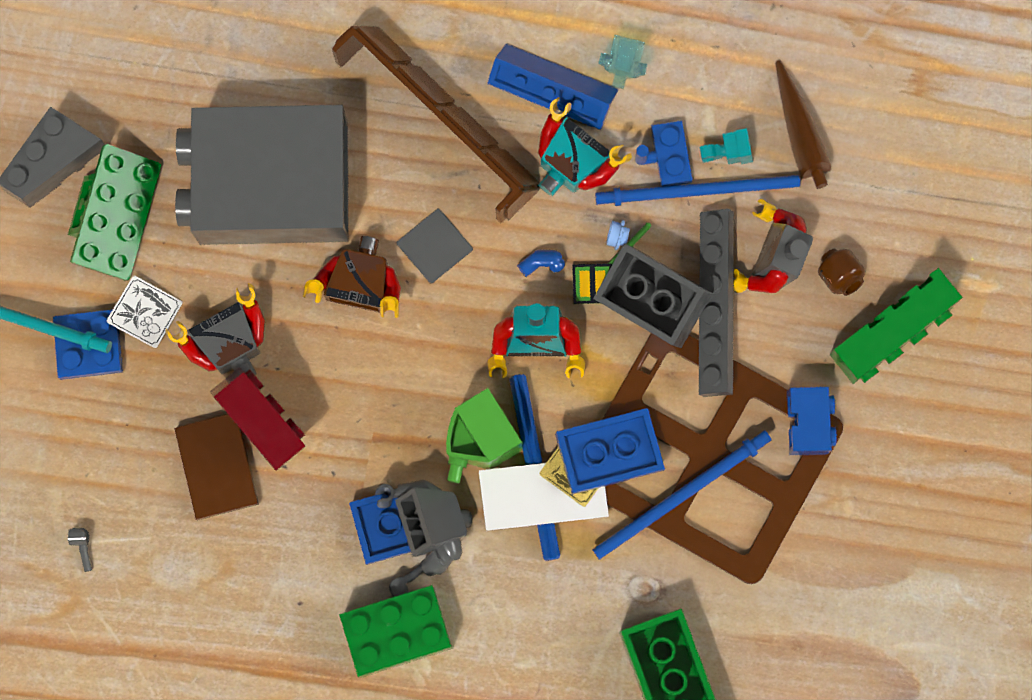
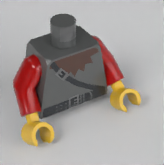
[733,199,813,293]
[166,283,265,375]

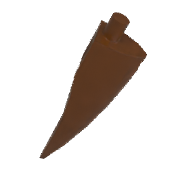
[775,60,831,189]

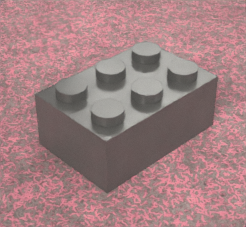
[593,243,713,348]

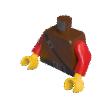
[303,236,401,318]

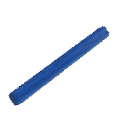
[509,374,560,561]

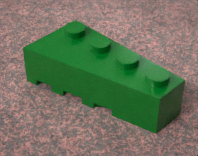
[830,267,963,384]

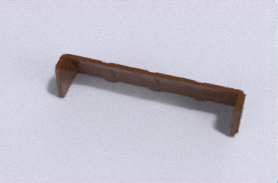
[332,26,540,223]

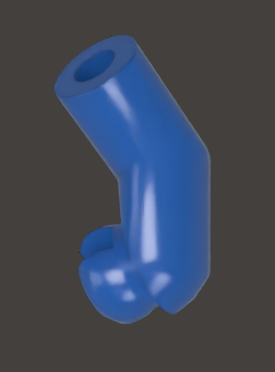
[517,249,565,277]

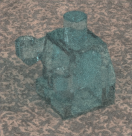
[599,35,648,89]

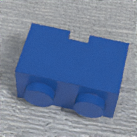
[787,387,837,455]

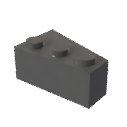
[0,106,105,208]

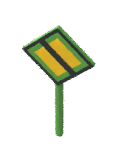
[572,223,651,304]

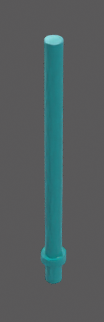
[0,306,112,353]

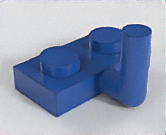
[635,121,693,187]

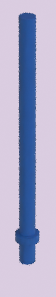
[595,175,800,206]
[592,430,772,560]

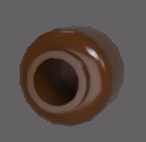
[818,249,865,296]

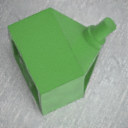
[446,388,523,484]

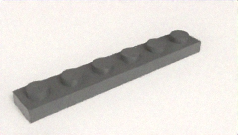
[699,208,734,397]

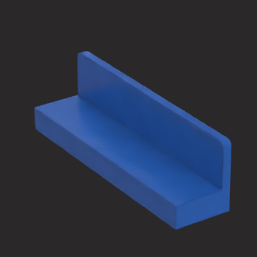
[487,44,618,130]

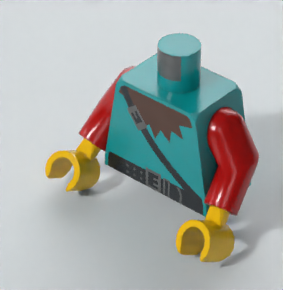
[538,97,632,196]
[487,303,585,378]

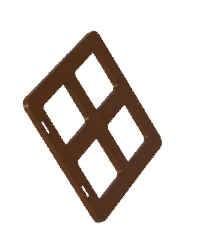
[602,333,843,584]

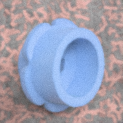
[606,220,630,250]

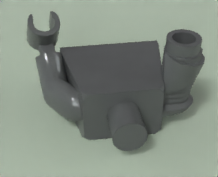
[375,480,472,576]

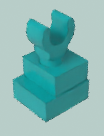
[700,128,753,165]

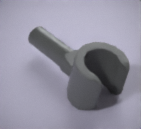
[68,528,92,572]
[389,565,423,597]

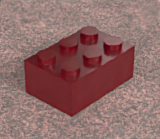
[210,367,306,471]

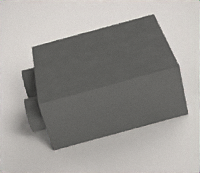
[175,105,349,245]

